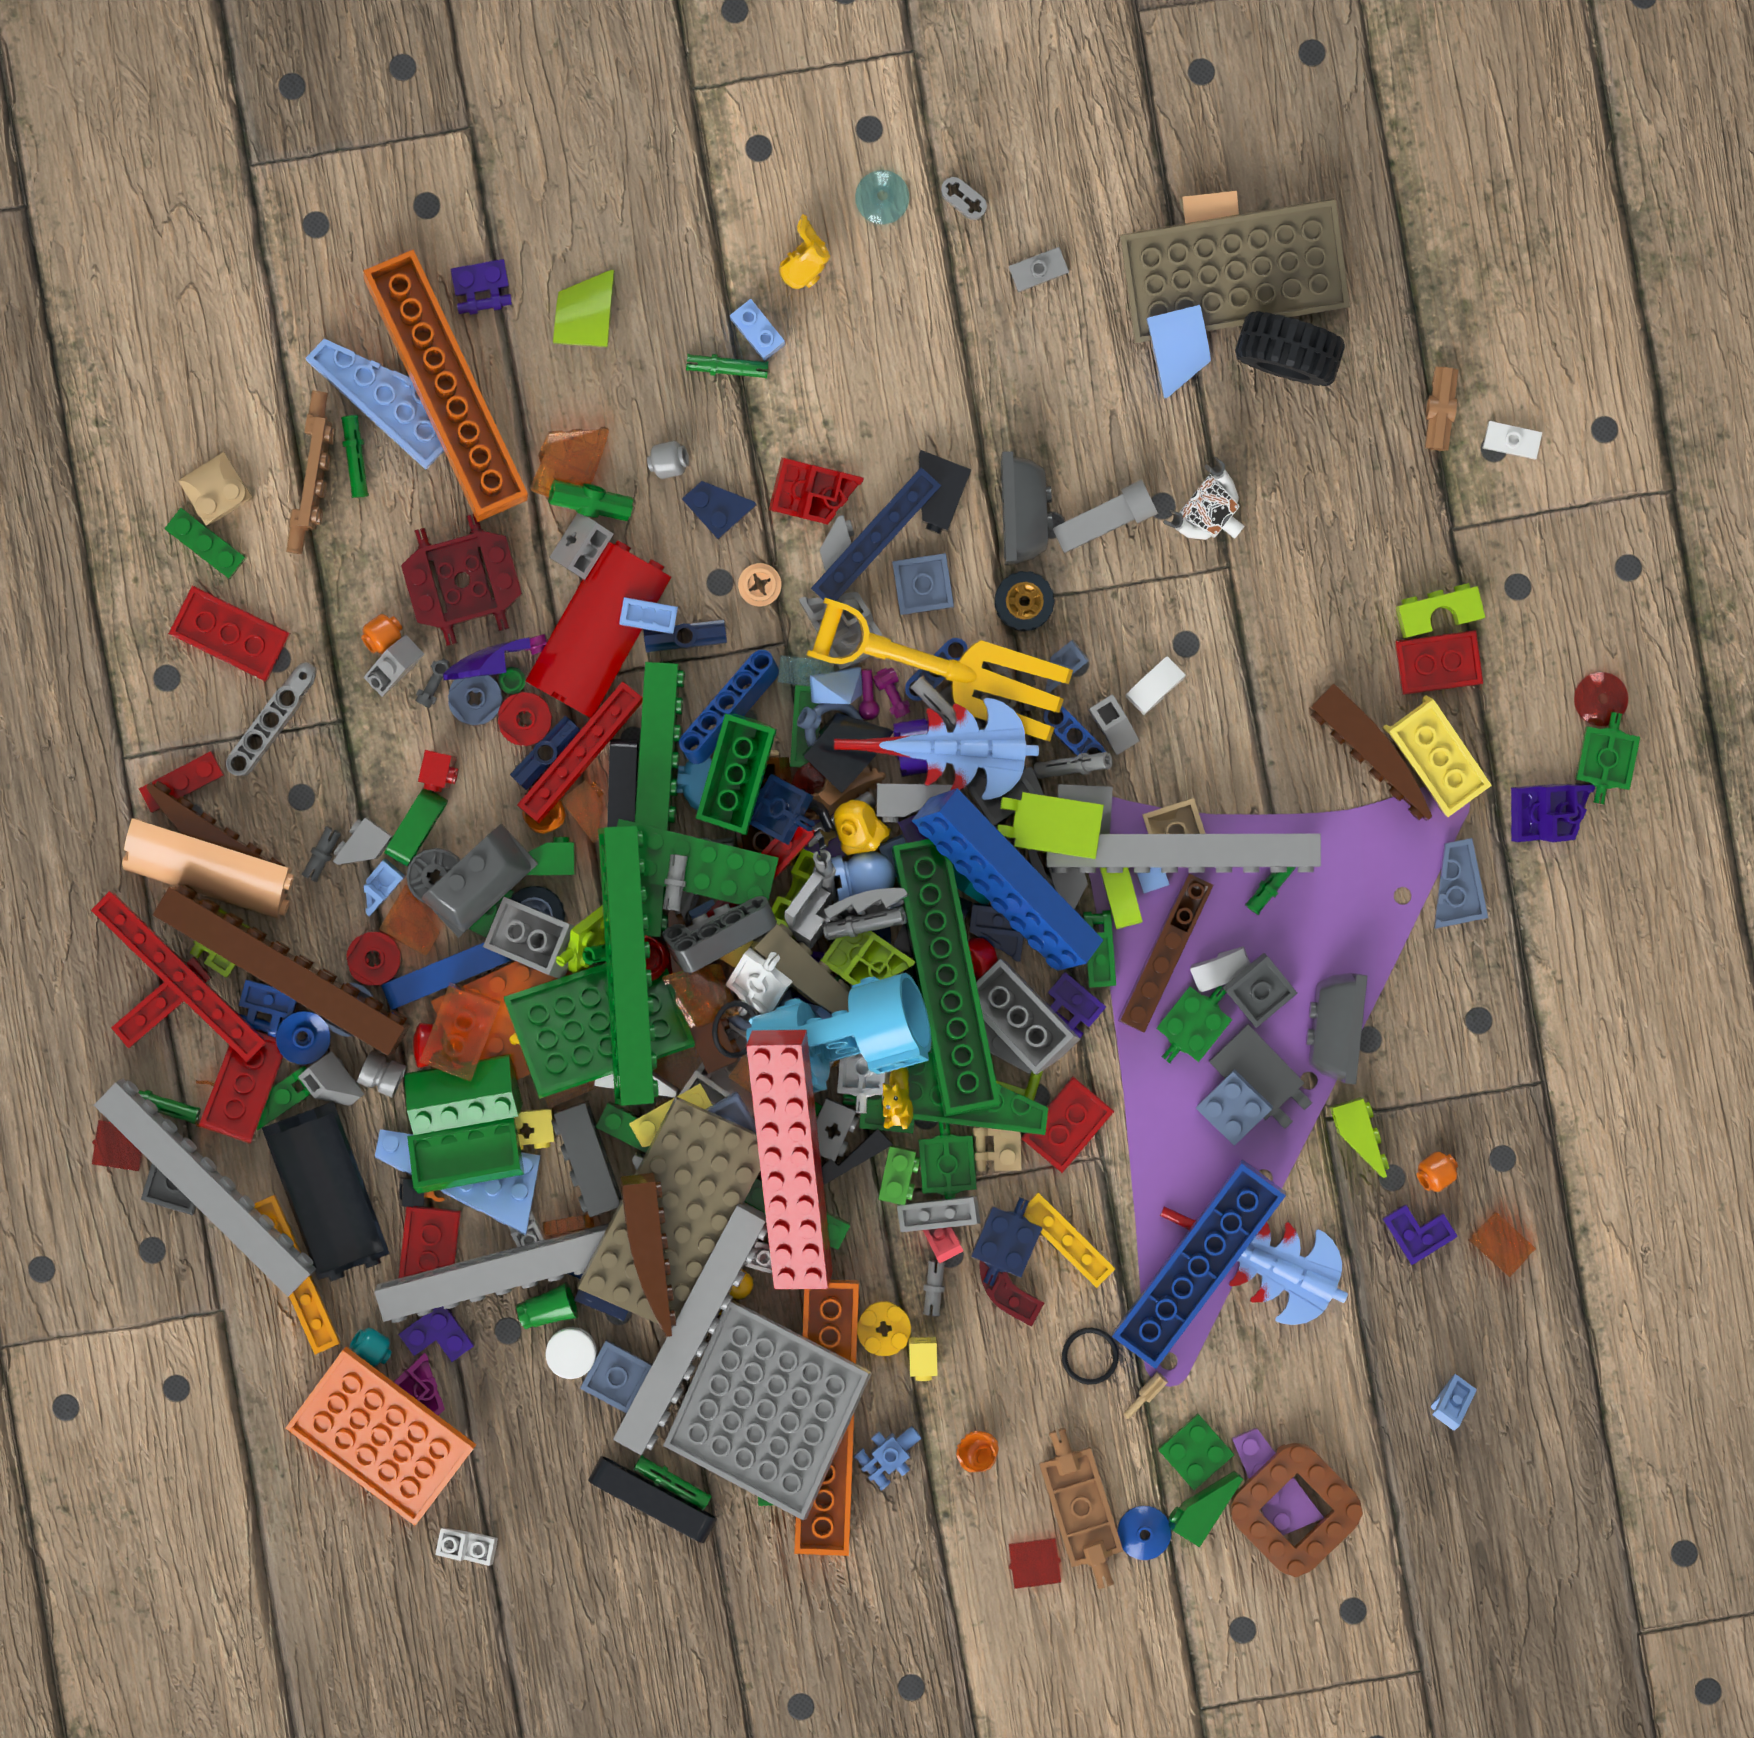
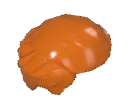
[522,800,566,834]
[956,1431,999,1472]

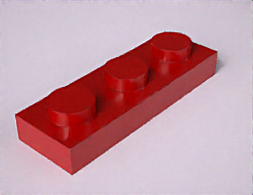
[139,751,225,813]

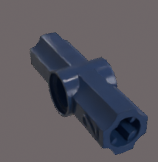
[643,620,727,653]
[510,715,581,791]

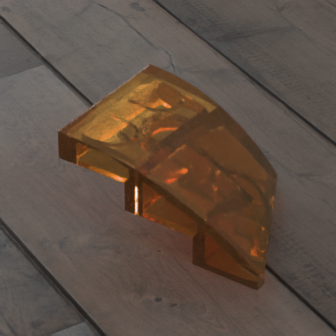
[530,427,609,497]
[662,964,739,1028]

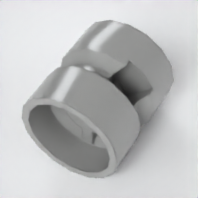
[357,1051,406,1098]

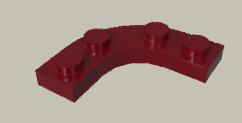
[979,1261,1044,1327]

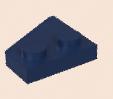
[682,481,757,540]
[969,903,1024,962]

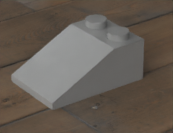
[876,783,952,823]
[483,897,575,979]

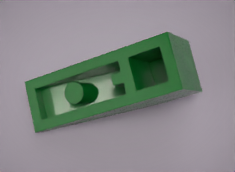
[527,837,576,875]
[1169,1471,1243,1548]

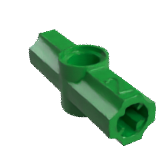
[548,480,633,521]

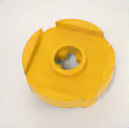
[857,1301,911,1356]

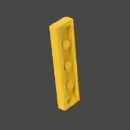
[1023,1192,1115,1288]

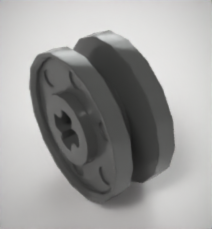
[406,848,460,904]

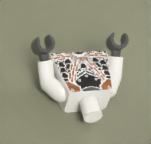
[1163,457,1244,540]

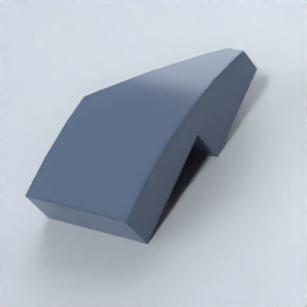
[1046,640,1090,693]

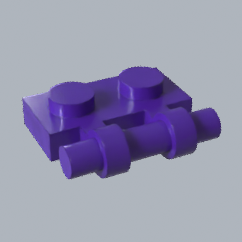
[451,259,512,315]
[1046,972,1106,1038]

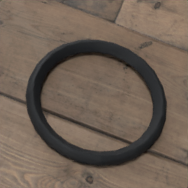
[712,1001,756,1058]
[1062,1328,1119,1385]

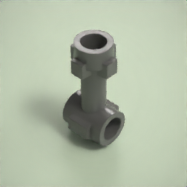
[415,658,450,708]

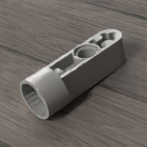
[1053,479,1158,553]

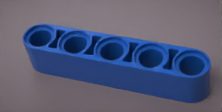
[679,650,779,764]
[381,942,512,1010]

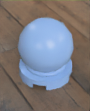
[831,851,896,901]

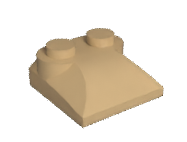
[178,452,253,527]
[1142,798,1206,834]

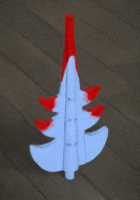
[834,698,1039,800]
[1160,1206,1348,1325]

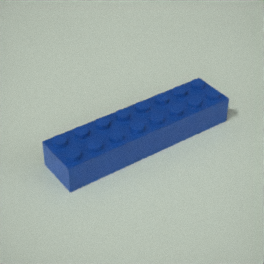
[912,788,1103,971]
[1112,1160,1286,1369]

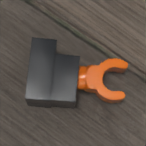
[399,1177,445,1207]

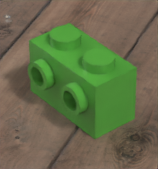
[878,1145,920,1205]

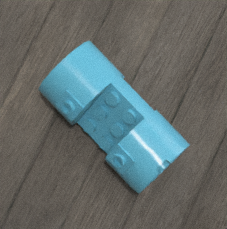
[746,973,931,1093]

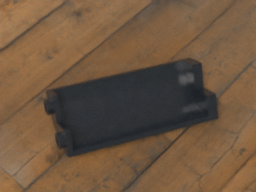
[262,1101,390,1282]

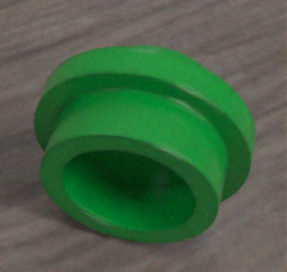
[498,667,526,694]

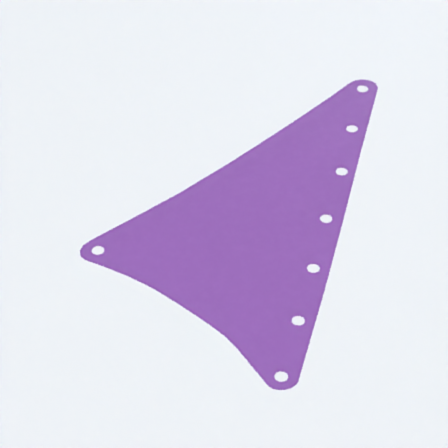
[1089,787,1470,1387]

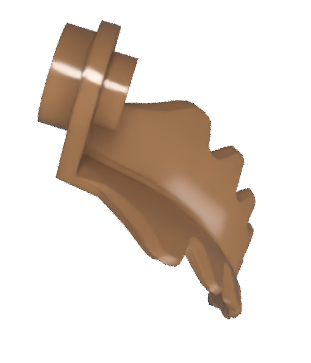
[804,765,886,820]

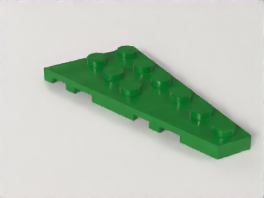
[907,1052,1048,1135]

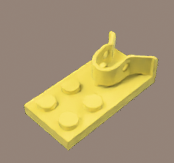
[1382,695,1492,817]

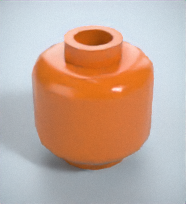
[361,614,403,654]
[1417,1152,1458,1192]

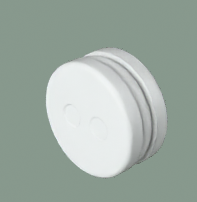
[546,1327,597,1379]

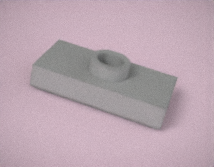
[1008,247,1069,293]

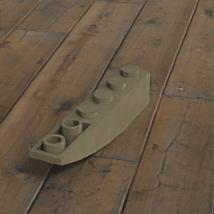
[749,923,851,1014]

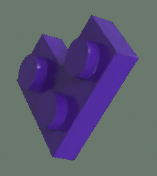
[1382,1204,1458,1265]
[398,1306,475,1362]

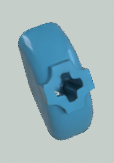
[677,756,712,811]

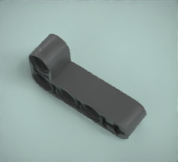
[663,896,777,973]

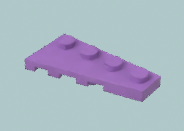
[1232,1428,1324,1535]

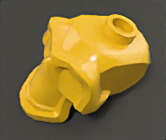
[779,214,831,289]
[834,800,891,855]

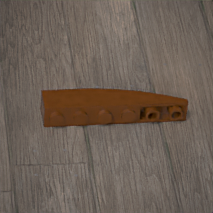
[1309,684,1432,821]
[146,781,286,866]
[1118,873,1214,1033]
[668,911,740,1074]
[620,1173,676,1337]

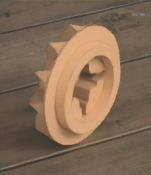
[738,563,782,607]

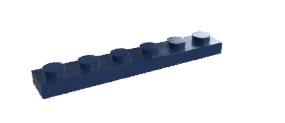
[811,467,941,601]

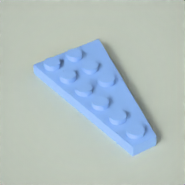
[306,339,444,470]
[375,1129,541,1236]

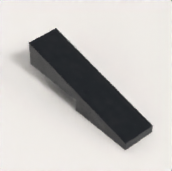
[821,1129,893,1185]

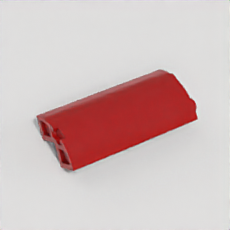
[525,540,672,718]

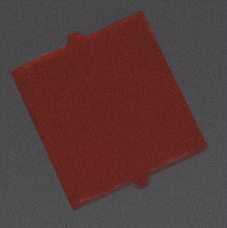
[92,1120,142,1171]
[1009,1538,1061,1589]

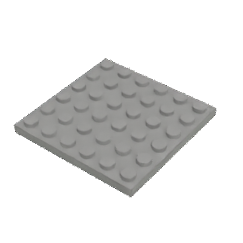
[663,1300,872,1520]

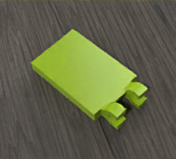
[997,792,1104,859]

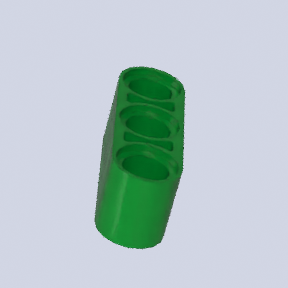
[384,789,448,867]

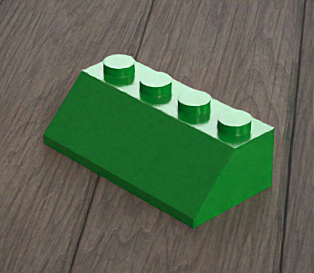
[695,713,777,835]
[404,1054,523,1135]

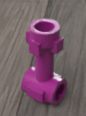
[872,667,911,719]

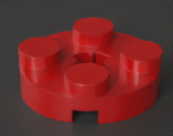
[498,692,553,746]
[346,932,402,985]

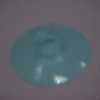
[855,170,909,225]

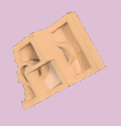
[1182,191,1239,223]

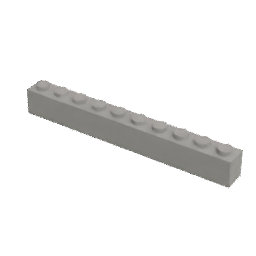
[1046,834,1321,873]
[94,1079,316,1296]
[613,1202,768,1455]
[374,1223,609,1323]

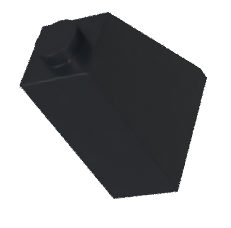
[919,450,971,534]

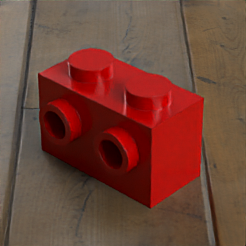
[418,750,459,792]

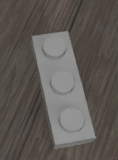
[897,1196,981,1232]

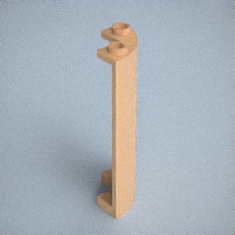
[122,818,294,919]

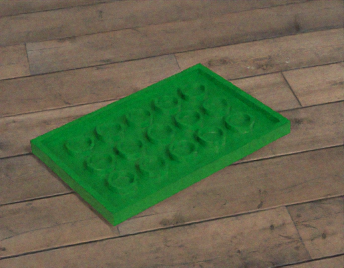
[504,963,695,1099]

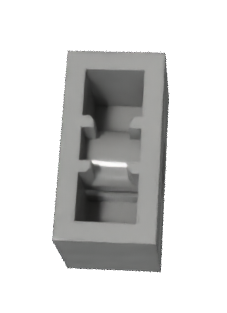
[549,513,614,580]
[816,1097,859,1161]

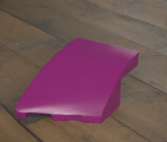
[393,1353,445,1416]

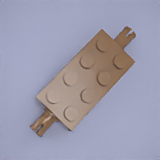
[286,390,336,555]
[1039,1428,1123,1589]

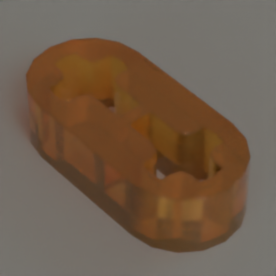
[542,1214,595,1236]

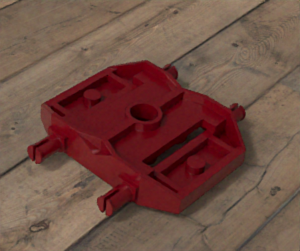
[401,514,522,646]

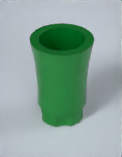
[516,1282,578,1329]

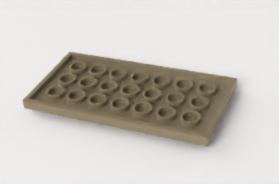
[1119,198,1350,343]
[577,1097,760,1329]

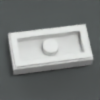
[1482,421,1542,460]

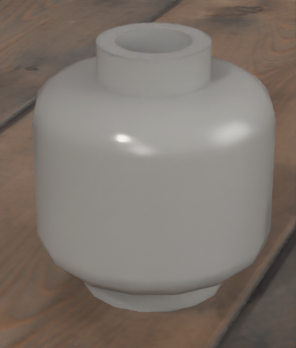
[647,441,689,479]

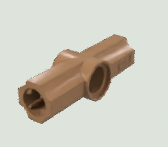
[1424,367,1459,451]

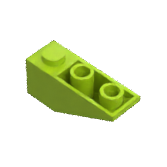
[1330,1097,1389,1178]

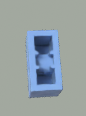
[730,299,785,362]

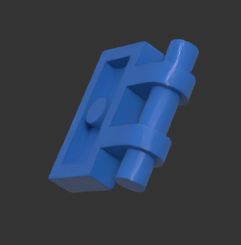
[239,979,297,1037]

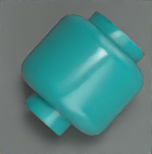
[350,1328,392,1367]

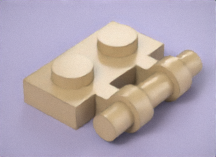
[972,1127,1021,1171]

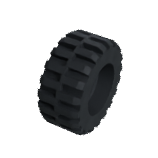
[1235,311,1345,386]

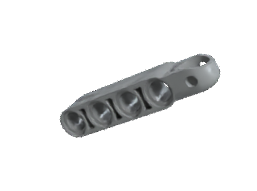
[226,662,316,776]

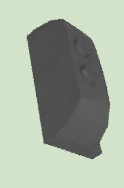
[1001,451,1053,565]
[422,824,539,938]
[1306,973,1367,1084]

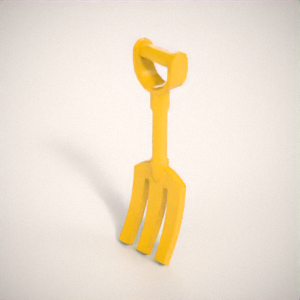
[806,598,1073,742]

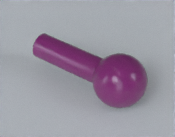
[858,669,880,720]

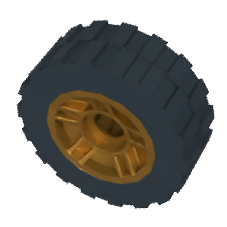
[994,571,1055,632]

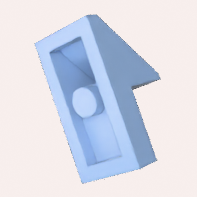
[1431,1374,1477,1430]

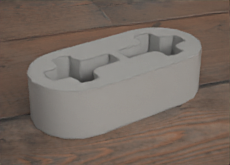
[941,177,987,220]

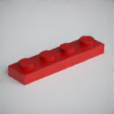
[111,957,212,1048]

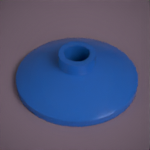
[276,1011,331,1065]
[1117,1506,1171,1560]

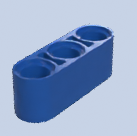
[905,638,968,701]
[1043,706,1106,757]

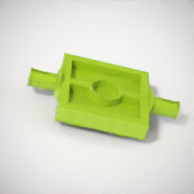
[556,905,605,974]

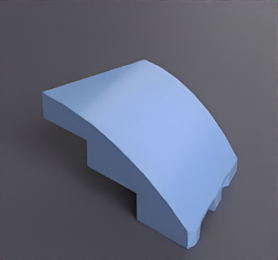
[1146,305,1211,399]

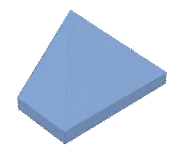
[810,667,863,704]

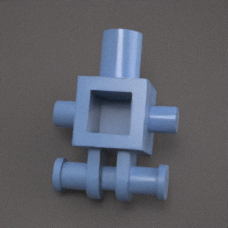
[853,1426,922,1490]

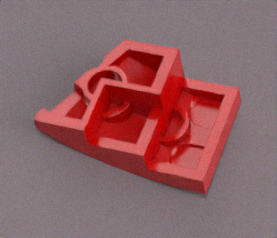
[769,457,864,525]

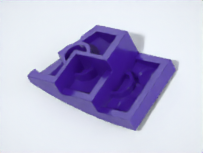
[443,637,531,680]
[1511,784,1595,842]

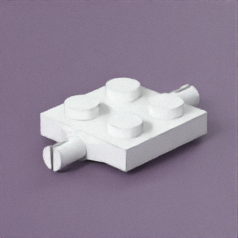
[726,948,793,1015]
[837,1053,891,1113]

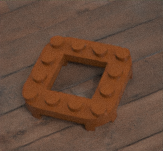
[1230,1443,1363,1577]

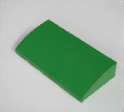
[407,1117,524,1194]

